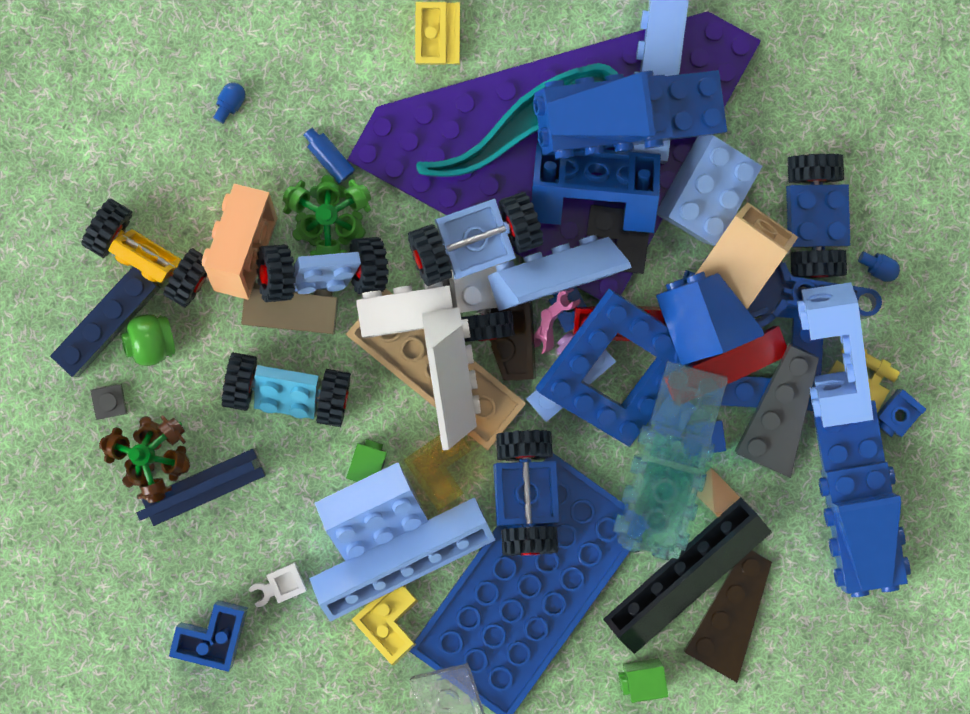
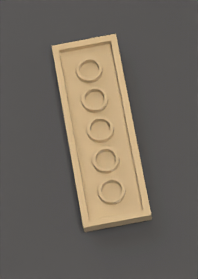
[345,289,526,450]

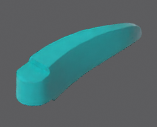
[416,63,618,177]

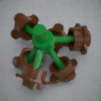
[99,415,190,503]

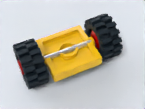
[81,198,207,308]

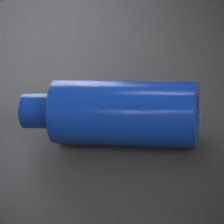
[303,127,355,184]

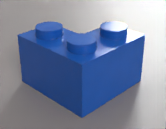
[169,600,248,672]

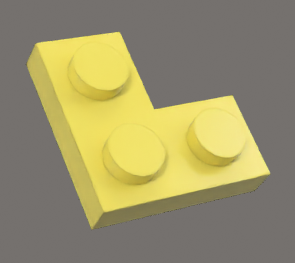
[352,585,418,665]

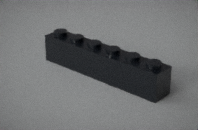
[603,497,772,654]

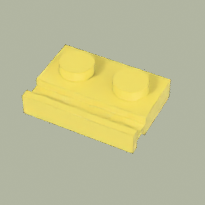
[415,2,460,65]

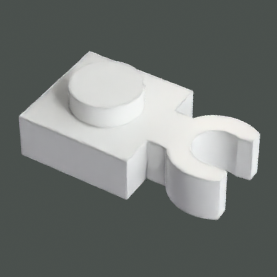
[249,562,307,607]

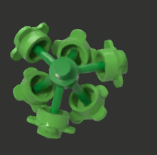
[283,175,371,256]

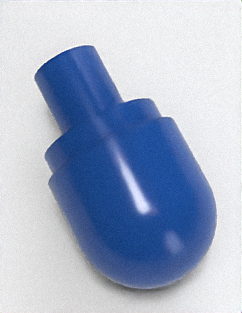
[213,82,246,124]
[858,251,900,282]

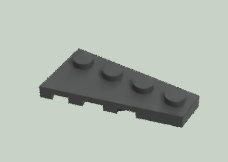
[735,343,819,478]

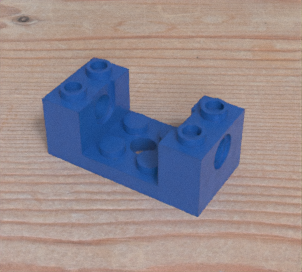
[531,143,661,233]

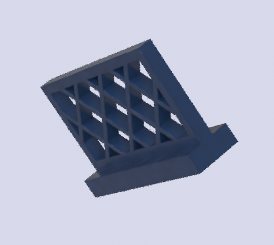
[136,448,266,526]

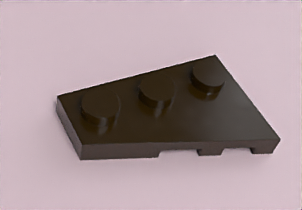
[480,301,536,380]

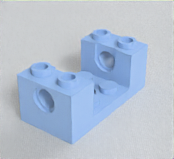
[797,282,874,427]

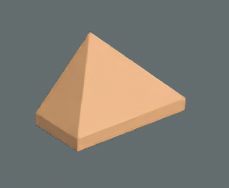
[689,468,740,518]

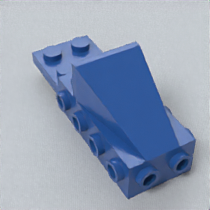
[533,70,728,159]
[813,400,911,597]

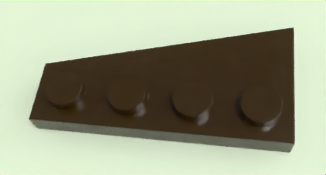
[684,551,772,683]

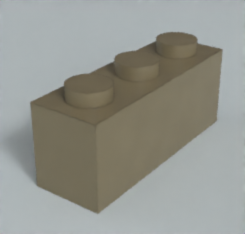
[241,283,339,334]

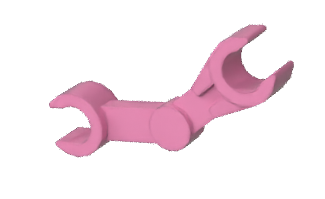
[534,288,580,354]

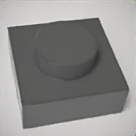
[90,384,128,420]

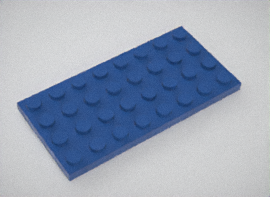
[409,453,650,714]

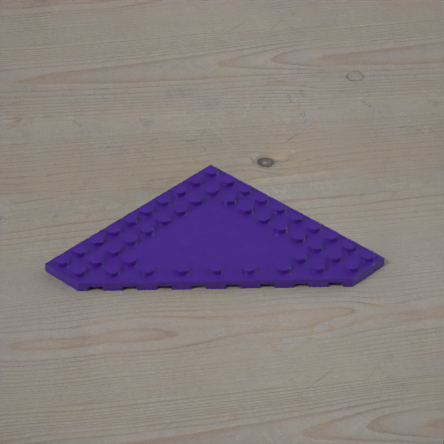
[347,11,761,300]

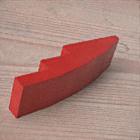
[664,326,787,405]

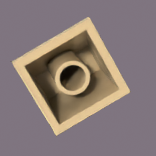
[696,202,798,309]

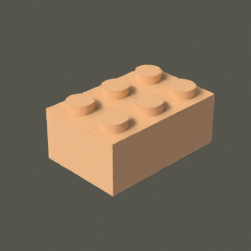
[202,184,278,300]

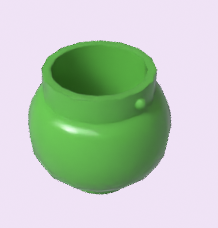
[121,314,175,366]

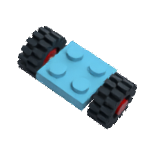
[222,352,351,427]

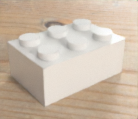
[356,281,453,338]

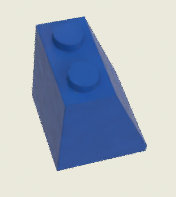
[656,271,764,365]

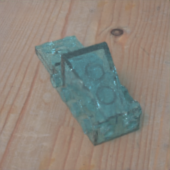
[613,361,728,560]

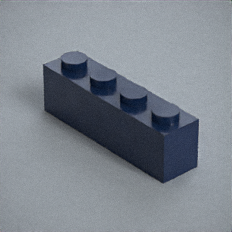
[50,266,161,377]

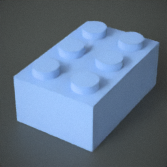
[657,135,762,246]
[315,462,428,562]

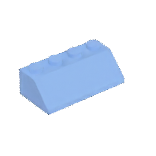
[488,235,632,311]

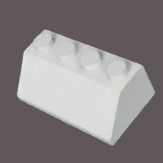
[422,307,481,450]

